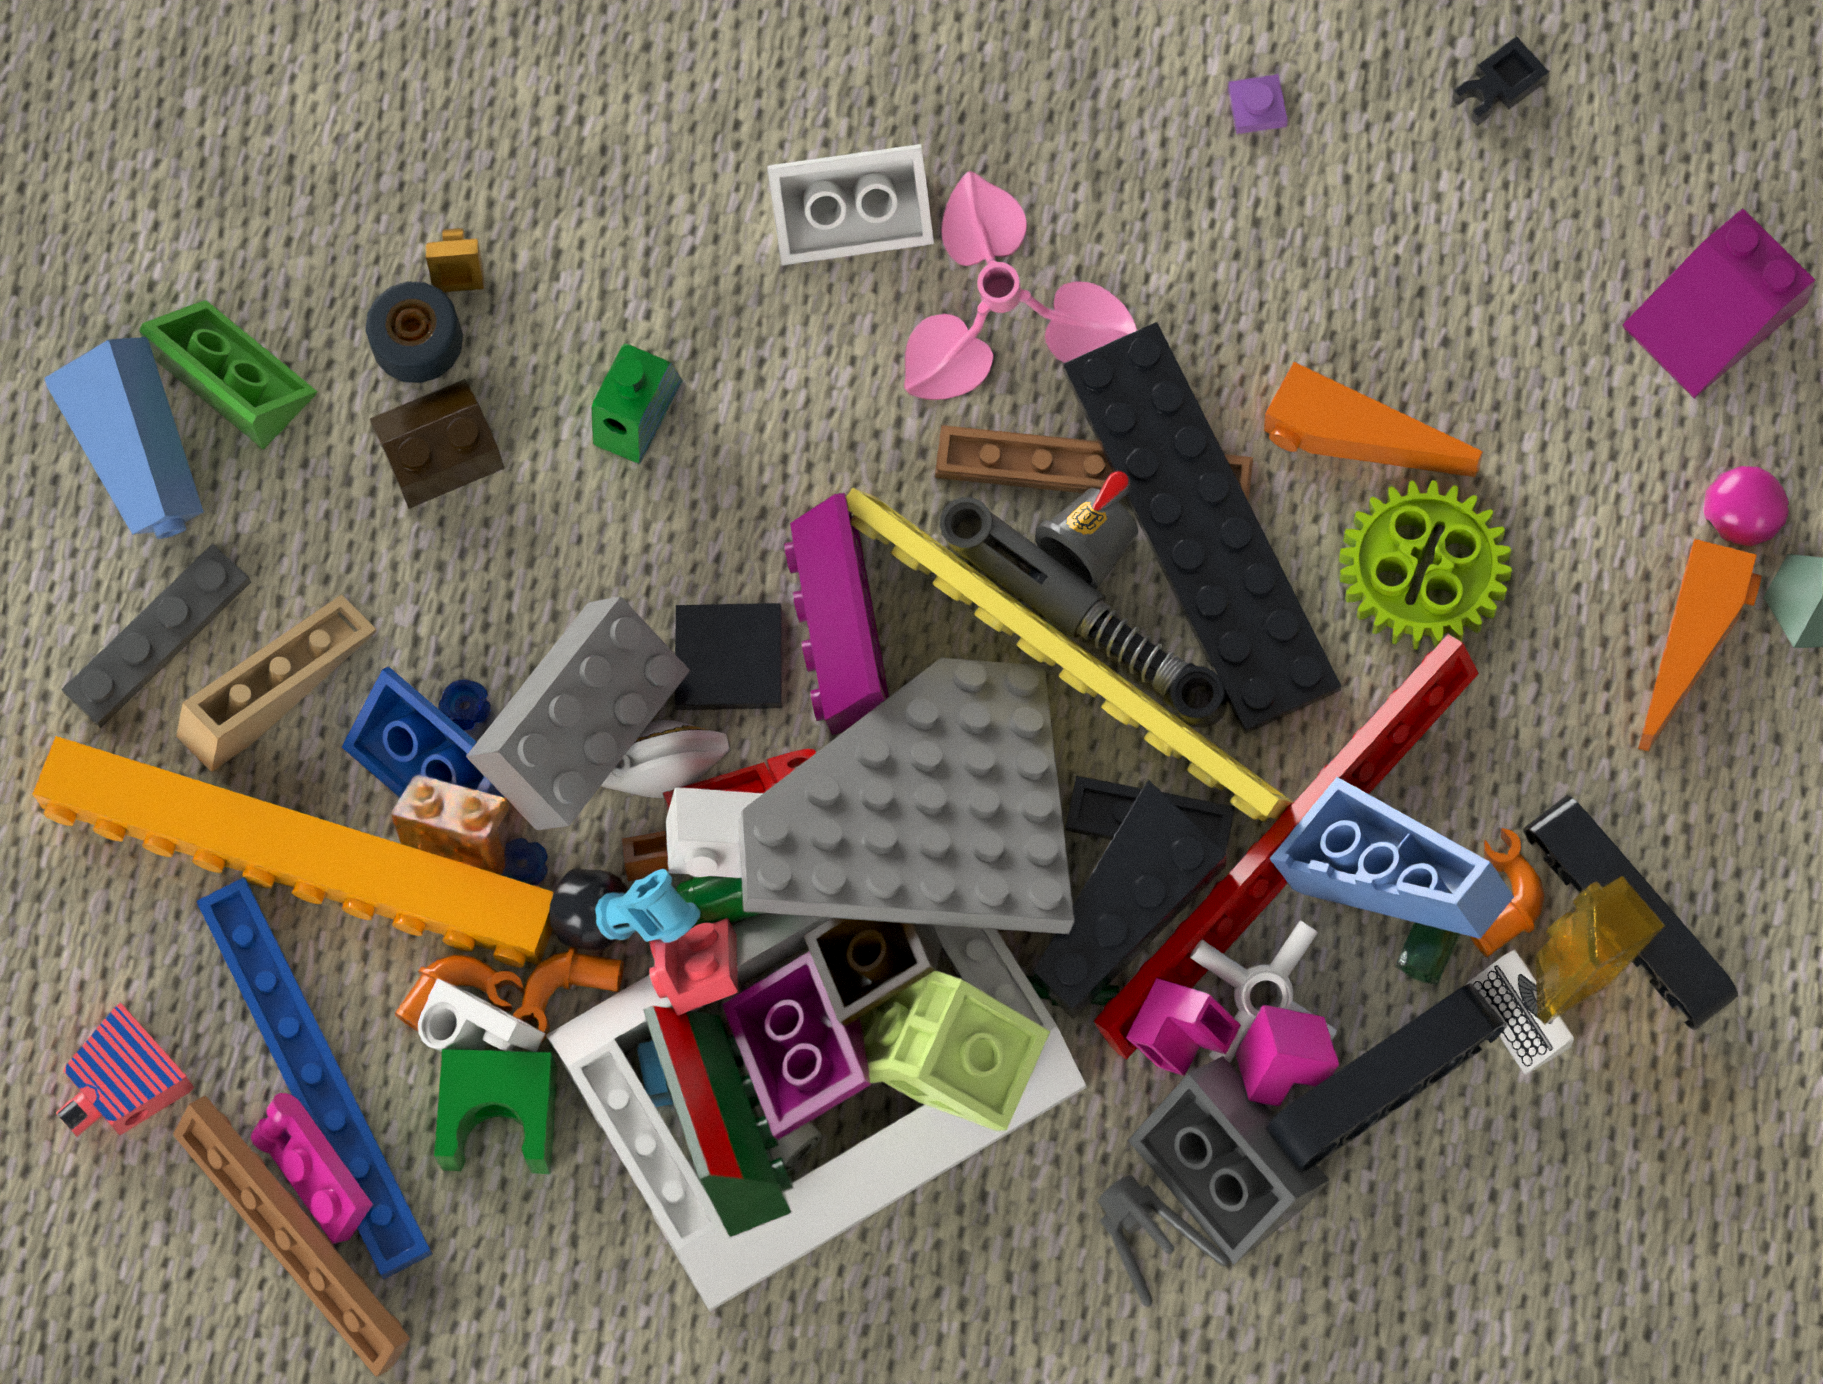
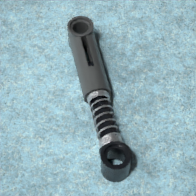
[940,497,1228,728]

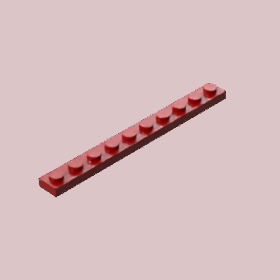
[1093,634,1479,1060]

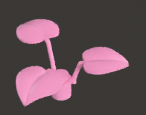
[904,171,1137,400]

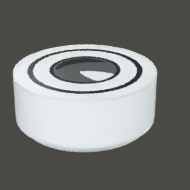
[770,1122,822,1171]

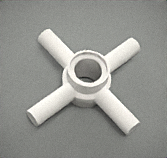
[1190,920,1337,1063]

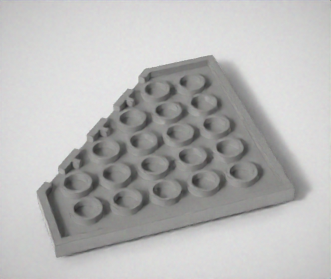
[738,658,1074,934]

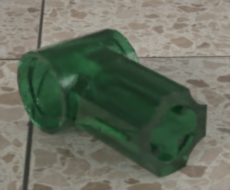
[1395,922,1461,986]

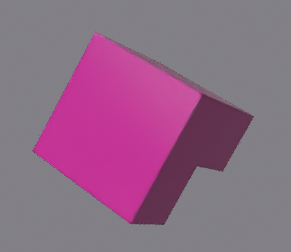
[1126,979,1241,1076]
[1235,1005,1339,1107]

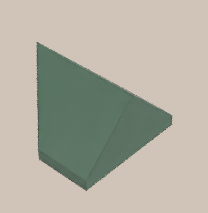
[1763,554,1823,648]

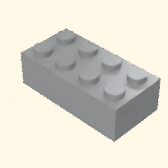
[466,596,690,830]

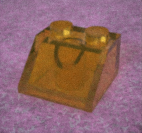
[1536,876,1665,1025]

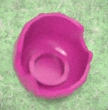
[1703,466,1789,547]

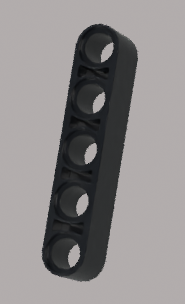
[1523,795,1738,1030]
[1266,983,1507,1172]

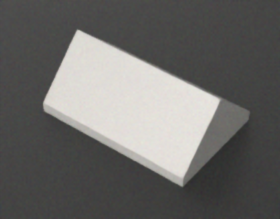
[767,144,934,266]

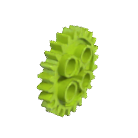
[1339,480,1512,649]

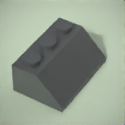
[1128,1056,1330,1265]

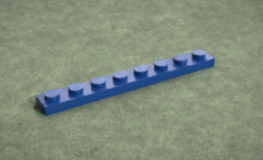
[196,877,433,1280]

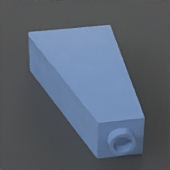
[44,337,204,539]

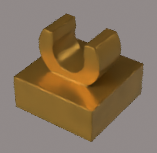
[426,228,484,292]

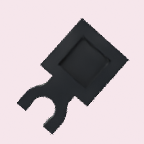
[1452,36,1550,126]

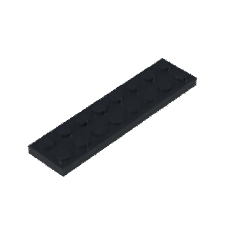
[1062,322,1342,734]

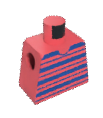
[56,1002,195,1137]

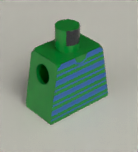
[591,343,683,464]

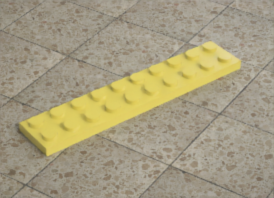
[846,488,1294,822]

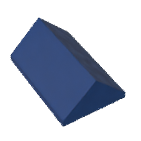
[342,666,504,847]

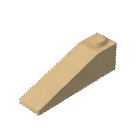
[176,594,377,772]

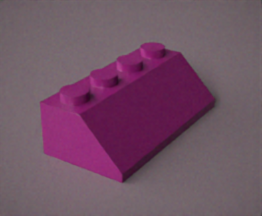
[784,492,890,735]

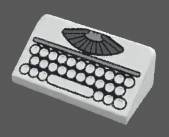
[1466,949,1574,1075]

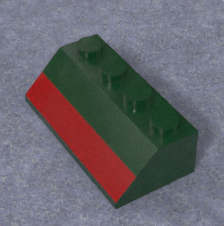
[643,1005,794,1238]

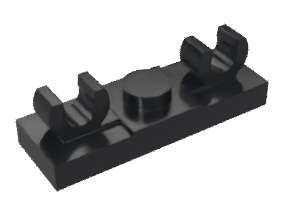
[1065,776,1235,853]

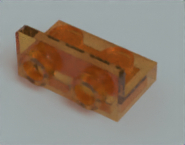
[391,775,509,875]

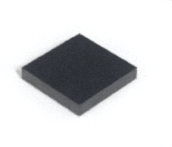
[675,603,782,710]

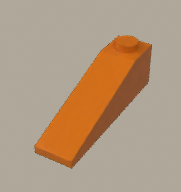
[1264,362,1483,477]
[1638,539,1762,751]

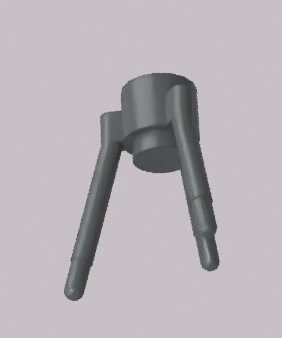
[1098,1175,1229,1307]

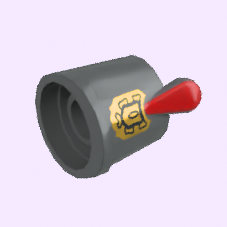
[1035,471,1139,589]

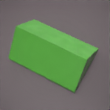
[139,300,318,450]

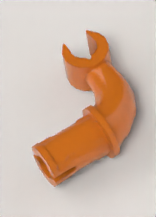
[1470,828,1545,958]
[513,947,624,1042]
[394,954,524,1031]

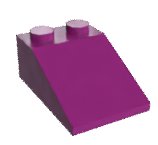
[1622,208,1816,398]
[722,951,871,1140]

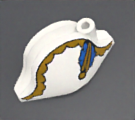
[601,720,730,798]

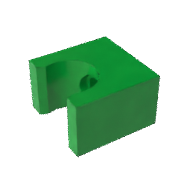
[434,1049,558,1174]

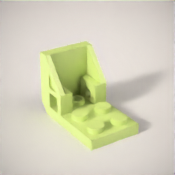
[860,971,1050,1131]

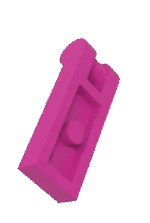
[251,1093,373,1244]

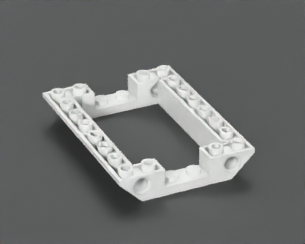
[546,913,1086,1312]

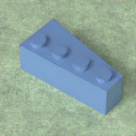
[1269,777,1514,939]

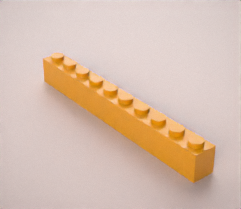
[32,736,554,968]

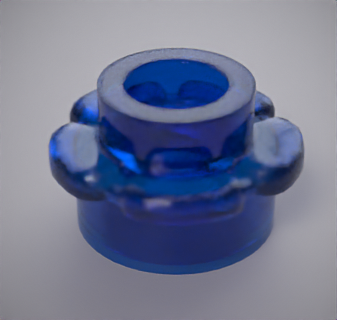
[438,680,491,731]
[496,838,548,885]

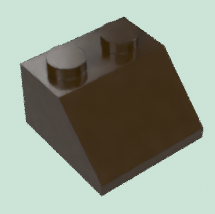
[370,379,505,509]
[803,918,942,1027]

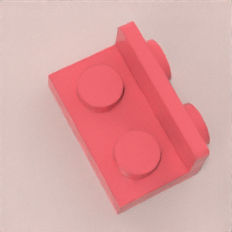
[649,918,738,1015]

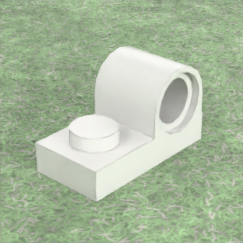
[418,979,545,1052]

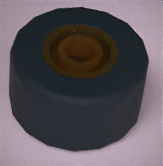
[365,281,463,383]

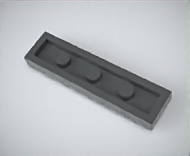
[61,543,251,728]

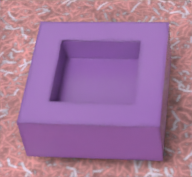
[1228,74,1287,134]

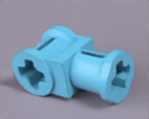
[595,869,701,943]

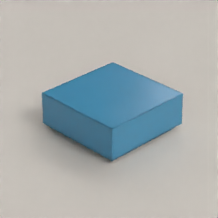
[637,1041,674,1107]

